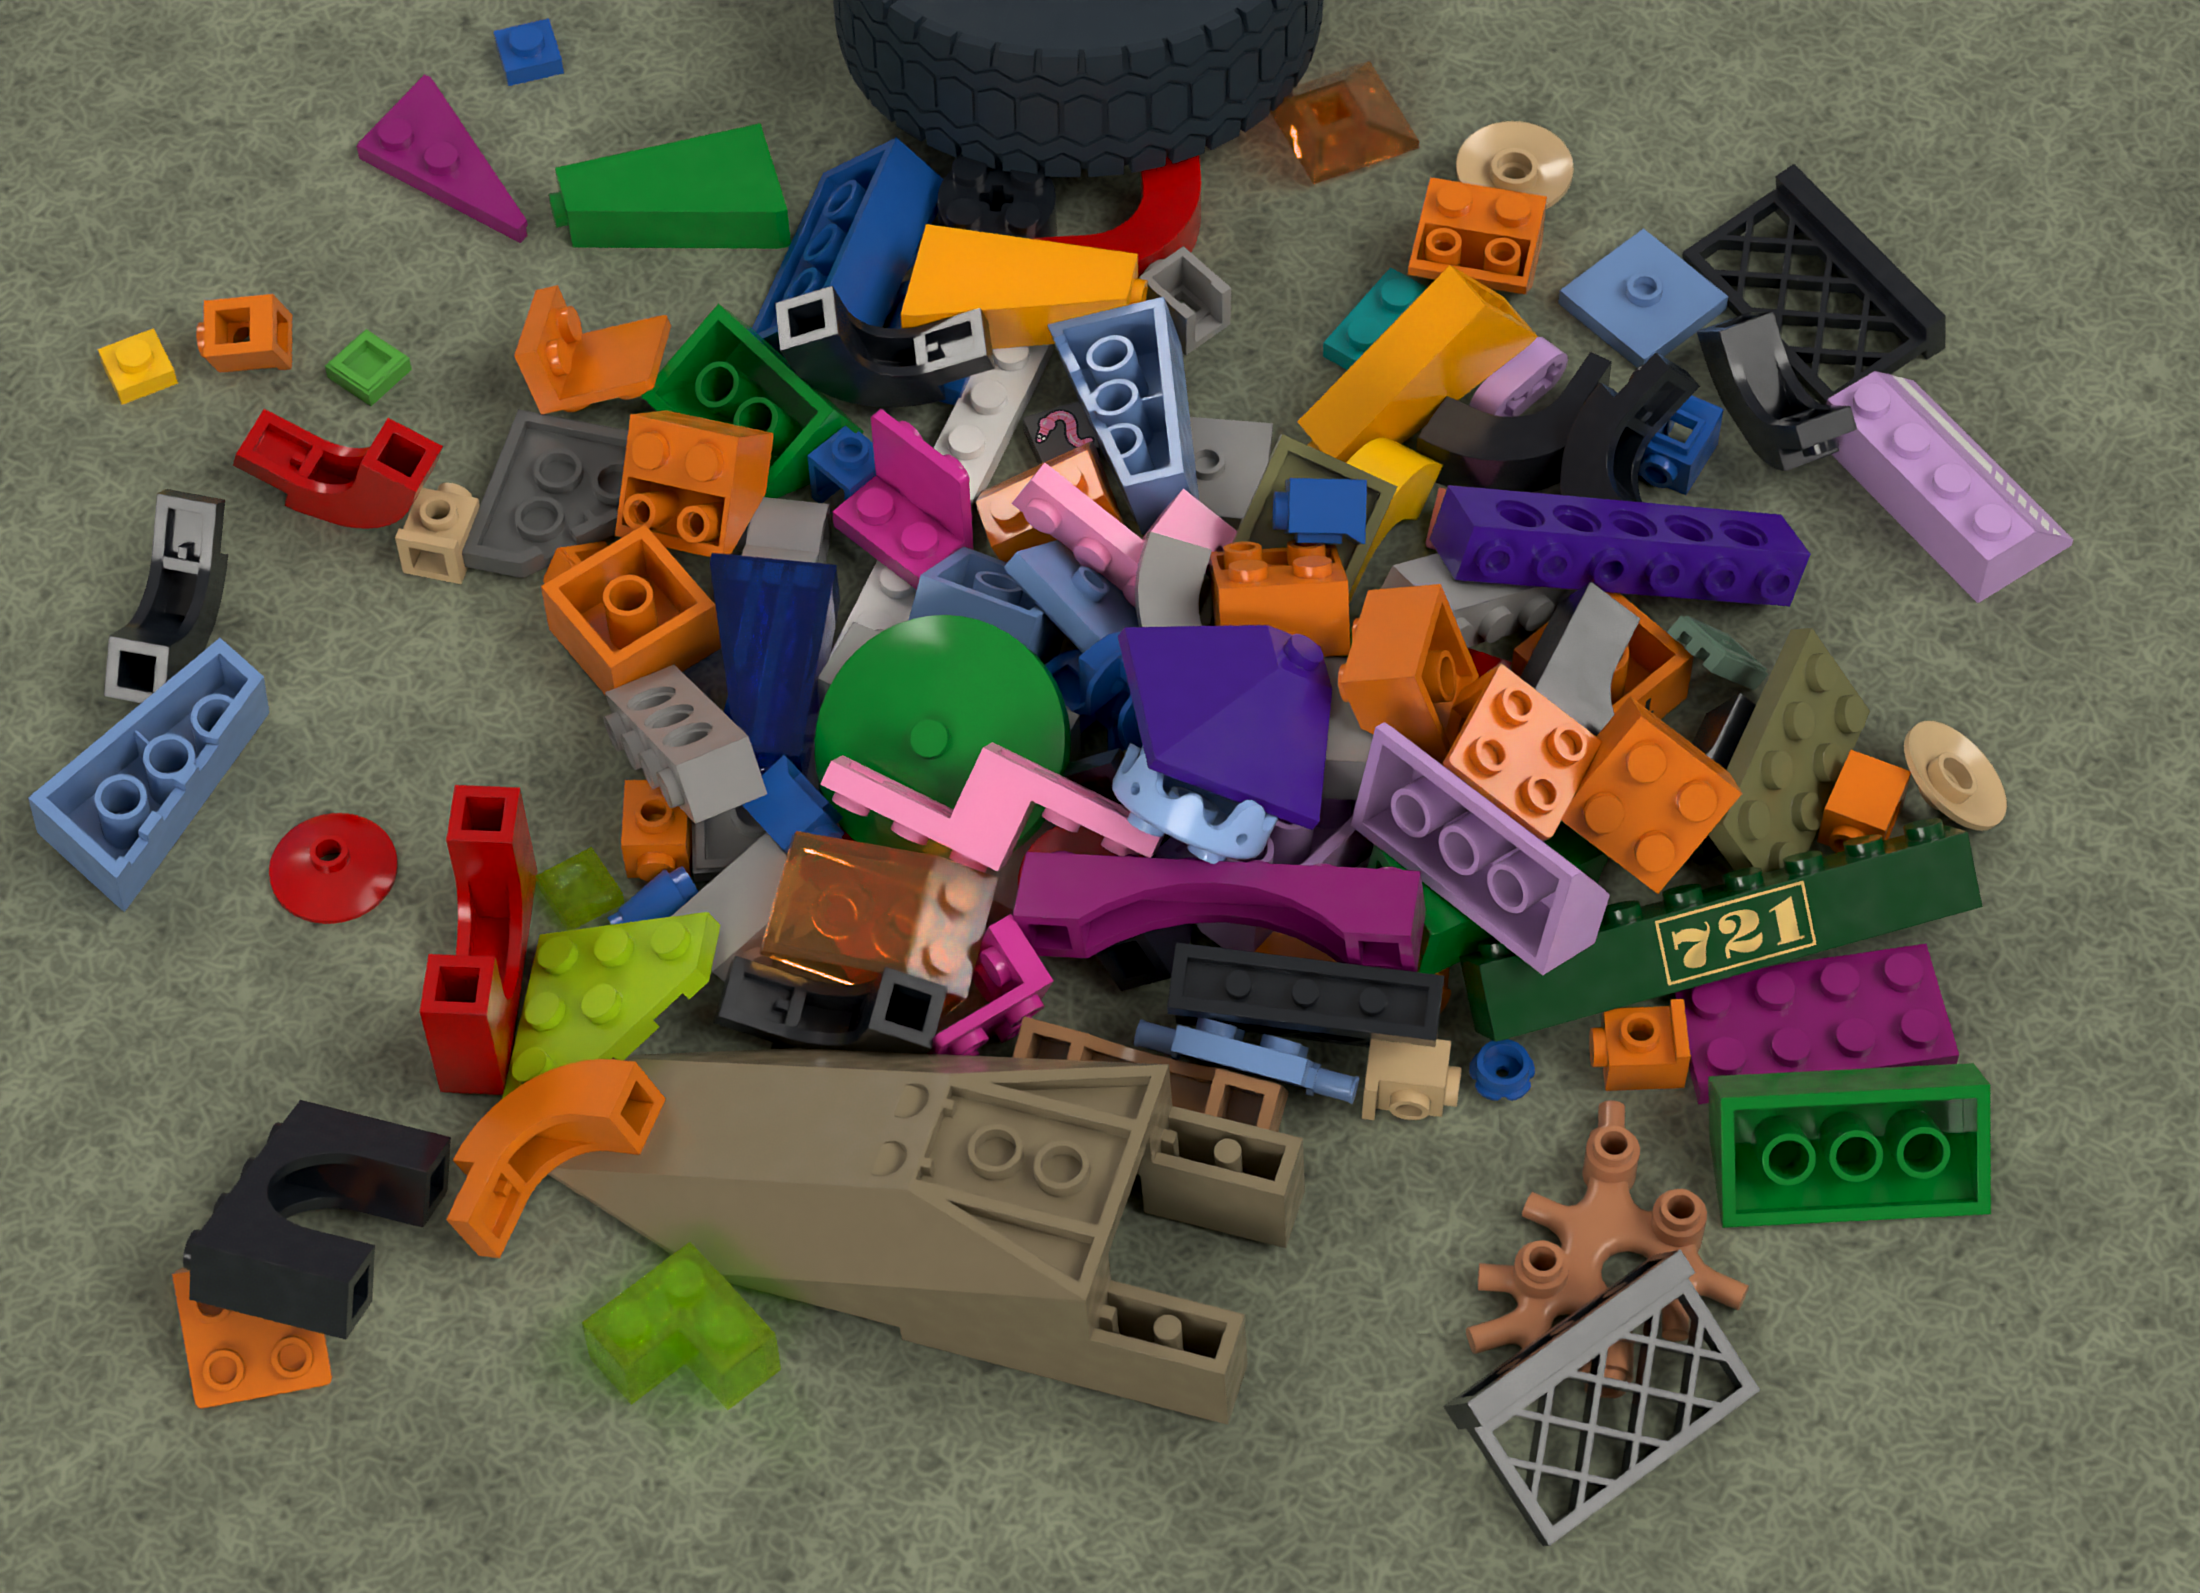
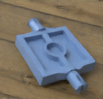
[1134,1018,1359,1104]

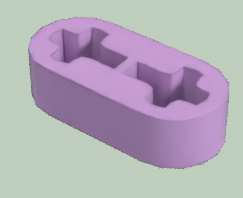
[1469,337,1568,417]

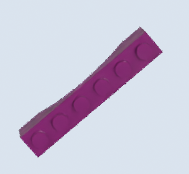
[1013,851,1426,972]

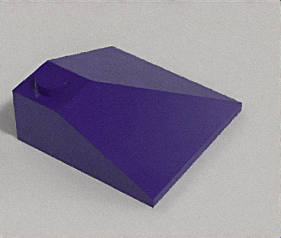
[1118,625,1332,830]

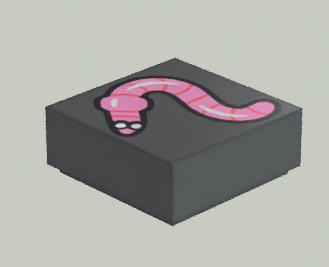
[1023,401,1100,465]

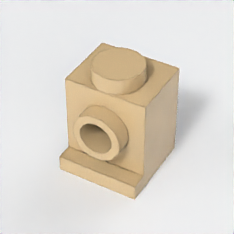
[395,483,480,584]
[1361,1039,1461,1120]

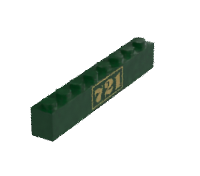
[1459,818,1983,1042]

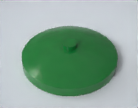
[815,615,1071,875]

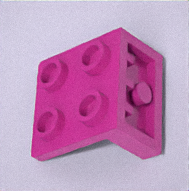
[832,409,974,590]
[927,914,1053,1056]

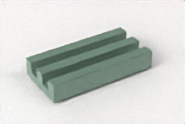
[1667,615,1768,690]

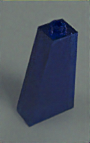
[710,553,840,778]

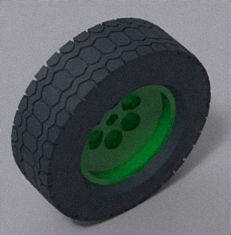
[833,0,1323,178]

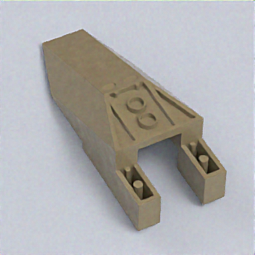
[548,1048,1305,1425]

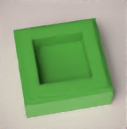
[325,329,412,406]

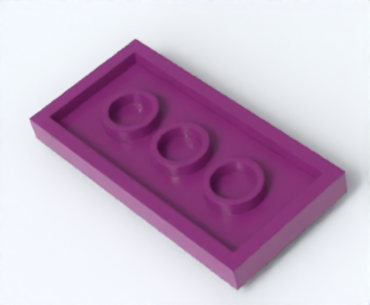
[1670,943,1959,1105]

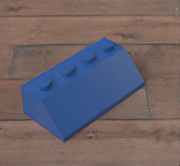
[752,137,943,358]

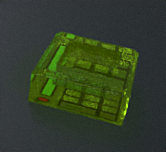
[535,847,624,931]

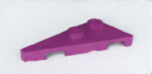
[356,74,528,243]

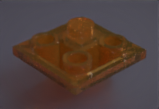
[1270,61,1419,185]

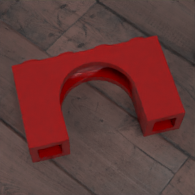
[419,785,538,1095]

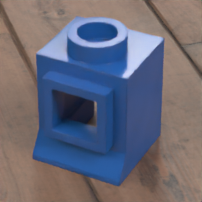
[1638,396,1724,495]
[807,426,876,503]
[1273,478,1367,545]
[742,755,845,871]

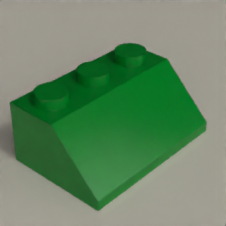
[641,303,864,498]

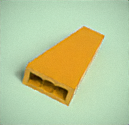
[901,224,1148,349]
[1297,265,1538,463]

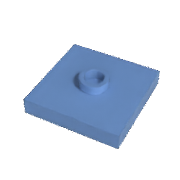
[1558,228,1728,368]
[1003,540,1139,653]

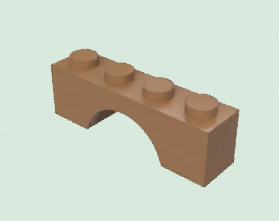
[1012,1017,1289,1132]

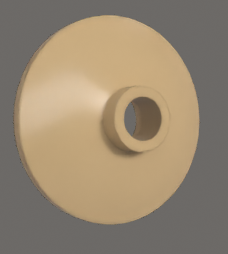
[1456,121,1573,209]
[1904,721,2007,831]

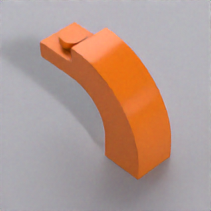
[446,1059,666,1258]

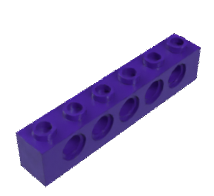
[1430,485,1811,607]

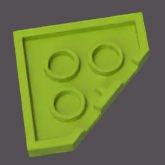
[502,912,721,1099]

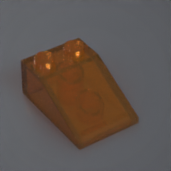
[759,831,998,1018]

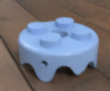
[1112,743,1278,864]

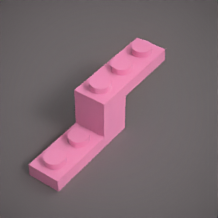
[1011,463,1237,607]
[820,742,1166,874]

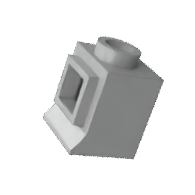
[1139,246,1231,355]

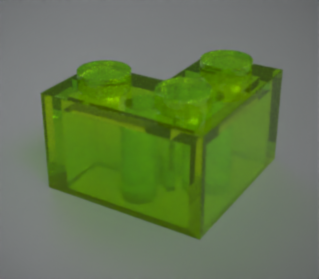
[581,1242,781,1410]

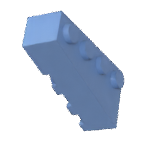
[1047,297,1199,535]
[28,638,270,912]

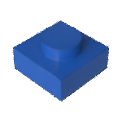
[493,18,564,86]

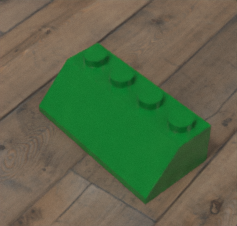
[1708,1063,1991,1228]

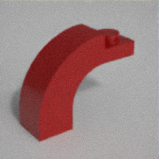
[1033,155,1201,279]
[233,409,443,529]

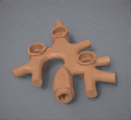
[1466,1101,1749,1398]

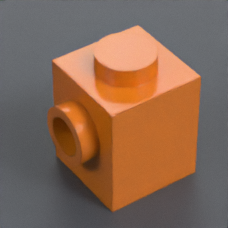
[621,780,692,882]

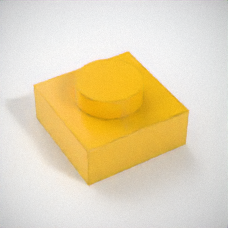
[97,328,178,405]

